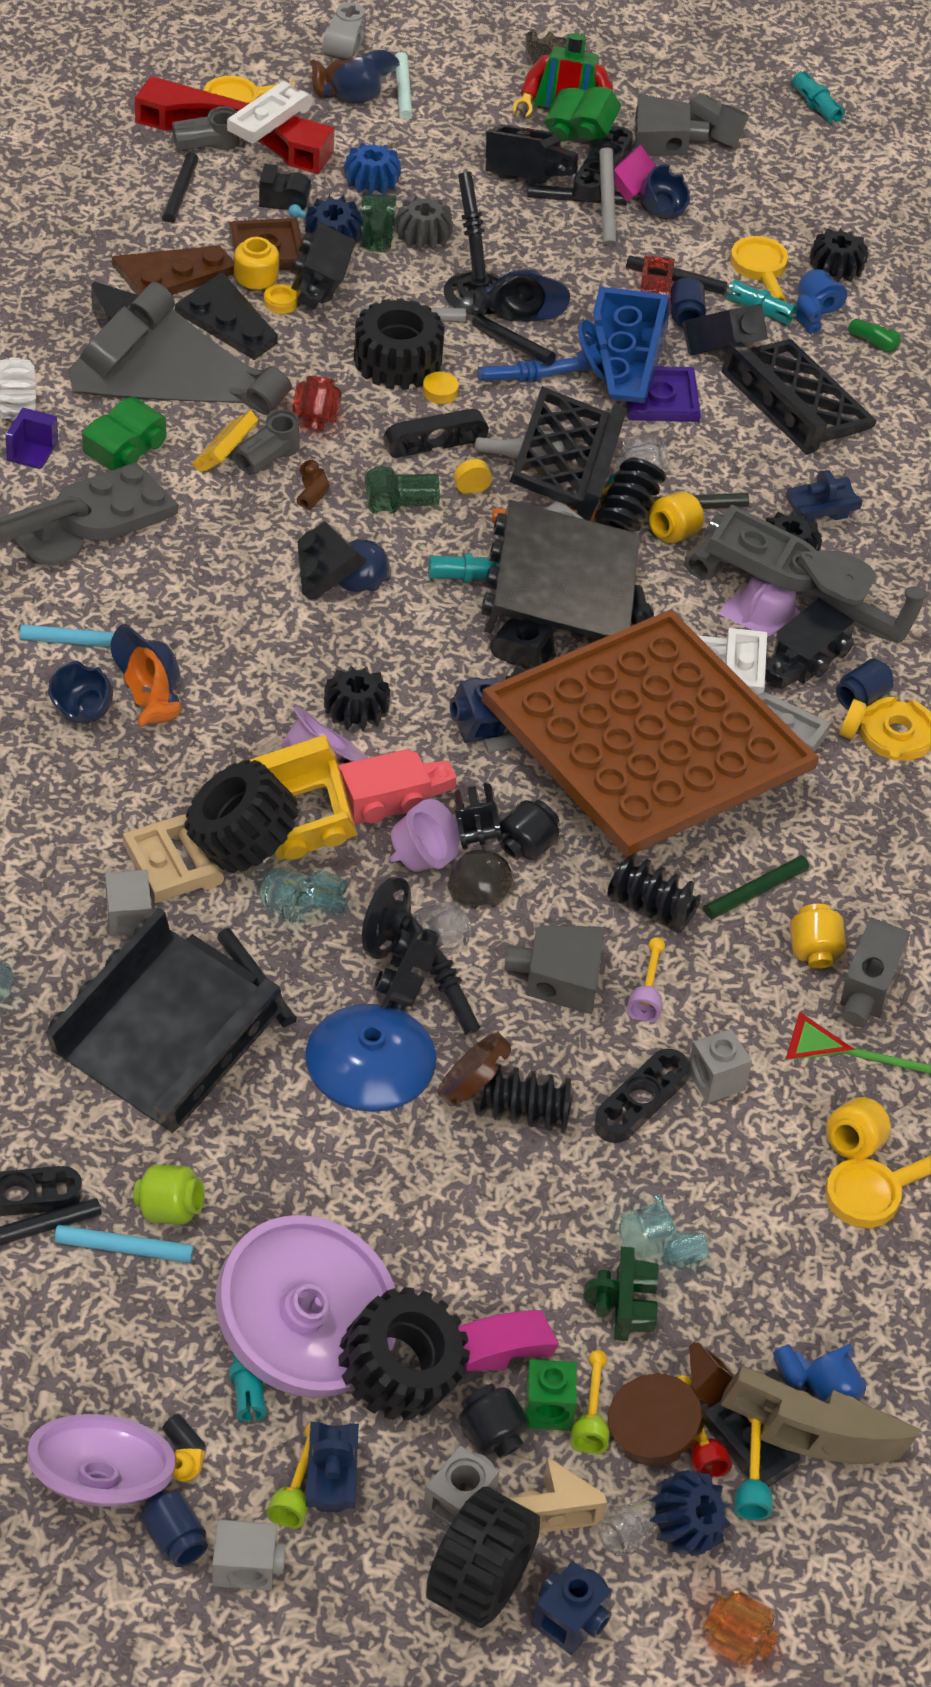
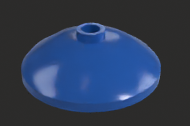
[306,1004,436,1112]

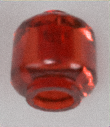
[292,376,342,431]

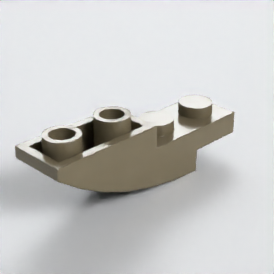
[720,1365,920,1464]

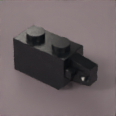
[485,124,578,184]
[290,222,356,310]
[765,598,855,689]

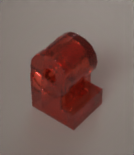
[640,255,675,295]

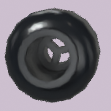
[500,800,560,860]
[458,1383,529,1459]

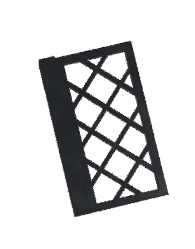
[721,339,877,455]
[509,386,627,521]

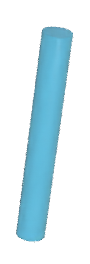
[20,624,114,648]
[55,1225,194,1263]

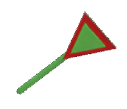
[785,1011,931,1074]

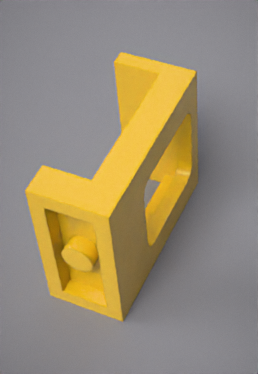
[250,734,358,860]

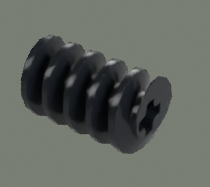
[594,457,667,532]
[607,853,701,933]
[479,1063,574,1134]

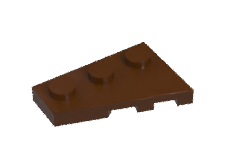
[112,245,234,295]

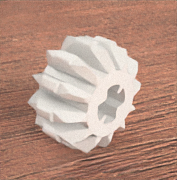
[0,358,36,421]

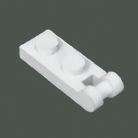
[227,81,313,144]

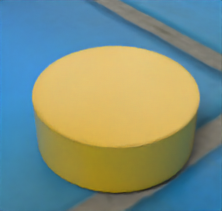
[264,284,298,314]
[423,372,459,404]
[453,459,492,494]
[838,699,867,740]

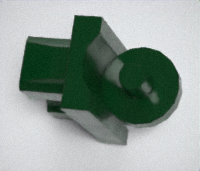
[583,1246,659,1341]

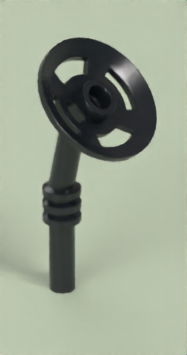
[443,172,501,315]
[362,876,481,1035]

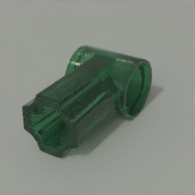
[361,193,396,252]
[364,466,440,514]

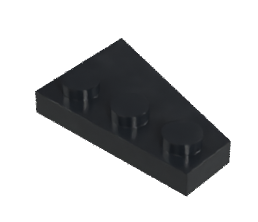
[175,272,278,360]

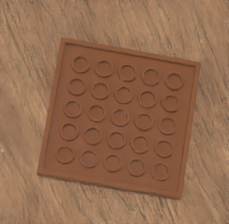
[481,609,819,857]

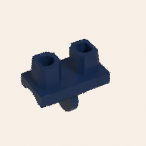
[786,470,863,522]
[306,1421,359,1512]

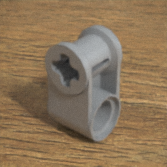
[322,2,365,60]

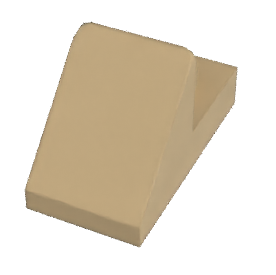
[509,1459,607,1533]

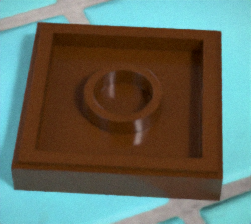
[229,218,303,270]

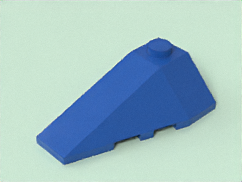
[593,287,669,403]

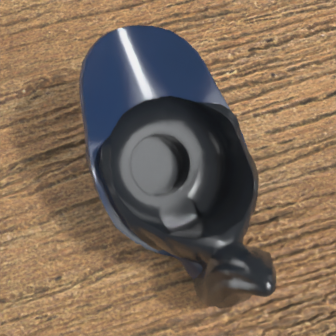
[472,269,570,322]

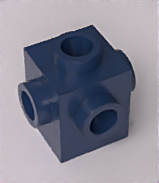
[449,677,506,743]
[532,1560,612,1656]

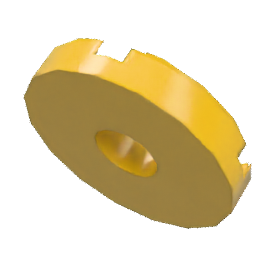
[859,697,931,761]

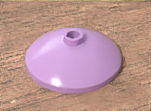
[27,1414,175,1507]

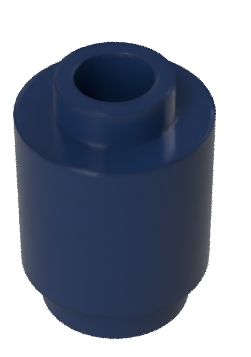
[670,278,706,328]
[836,658,894,710]
[140,1490,208,1567]

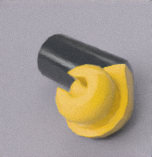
[162,1414,207,1482]

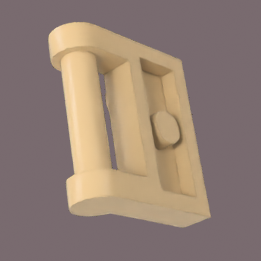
[123,814,224,903]

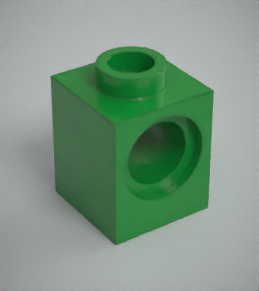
[524,1359,577,1431]

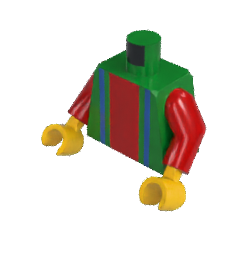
[513,33,613,119]

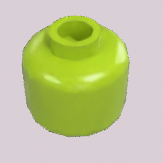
[133,1164,205,1225]

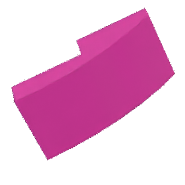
[613,145,656,201]
[458,1310,559,1371]

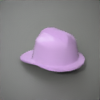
[720,577,800,637]
[281,706,369,764]
[389,798,460,872]

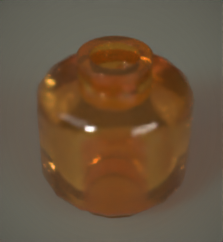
[701,1590,780,1667]

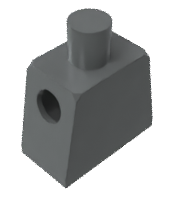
[635,94,709,156]
[840,917,911,1027]
[504,925,605,1014]

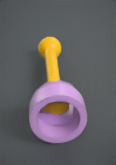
[627,937,665,1022]

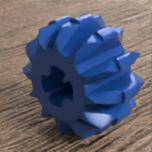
[344,142,401,196]

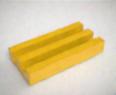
[191,410,259,472]

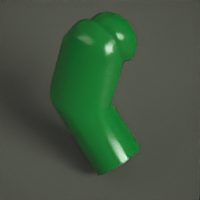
[848,319,901,352]

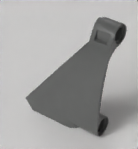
[68,282,292,415]

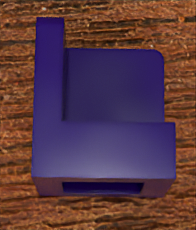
[5,407,58,469]

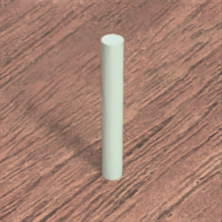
[395,52,412,119]

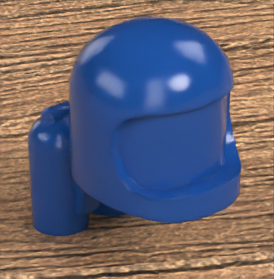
[796,269,847,334]
[773,1344,866,1402]

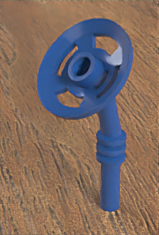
[477,320,606,383]

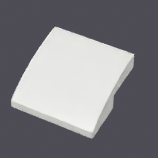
[698,628,767,695]

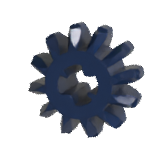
[305,194,363,241]
[648,1470,731,1556]

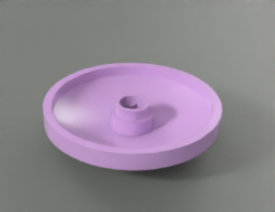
[215,1215,396,1398]

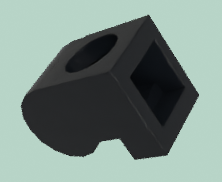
[259,164,312,210]
[490,619,556,668]

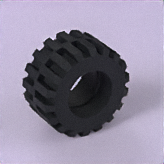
[354,298,445,390]
[184,760,298,873]
[338,1287,470,1420]
[426,1486,540,1629]

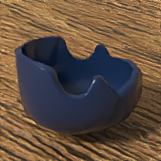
[640,164,690,220]
[338,539,391,592]
[48,661,113,724]

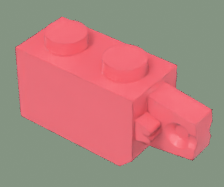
[339,749,456,824]

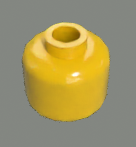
[234,237,279,290]
[649,491,704,543]
[790,904,846,969]
[826,1097,891,1160]

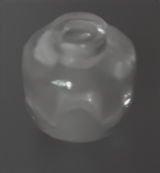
[615,435,670,471]
[413,901,471,957]

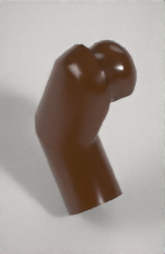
[296,460,330,510]

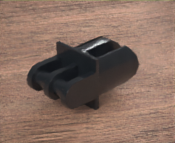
[454,783,503,849]

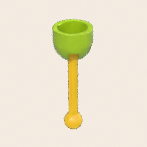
[570,1350,609,1455]
[266,1421,315,1529]

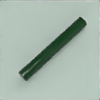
[703,855,809,920]

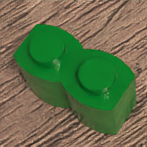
[544,87,622,141]
[82,396,167,470]

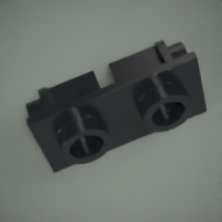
[374,918,441,1012]

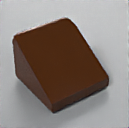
[689,1342,735,1407]

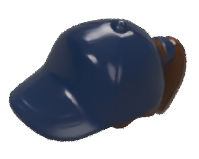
[309,50,400,104]

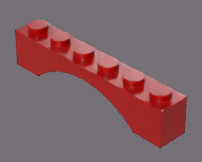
[135,76,335,174]

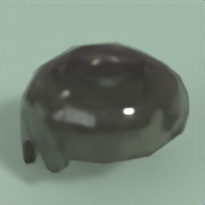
[525,30,567,65]
[447,850,514,910]

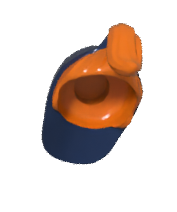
[110,624,181,727]

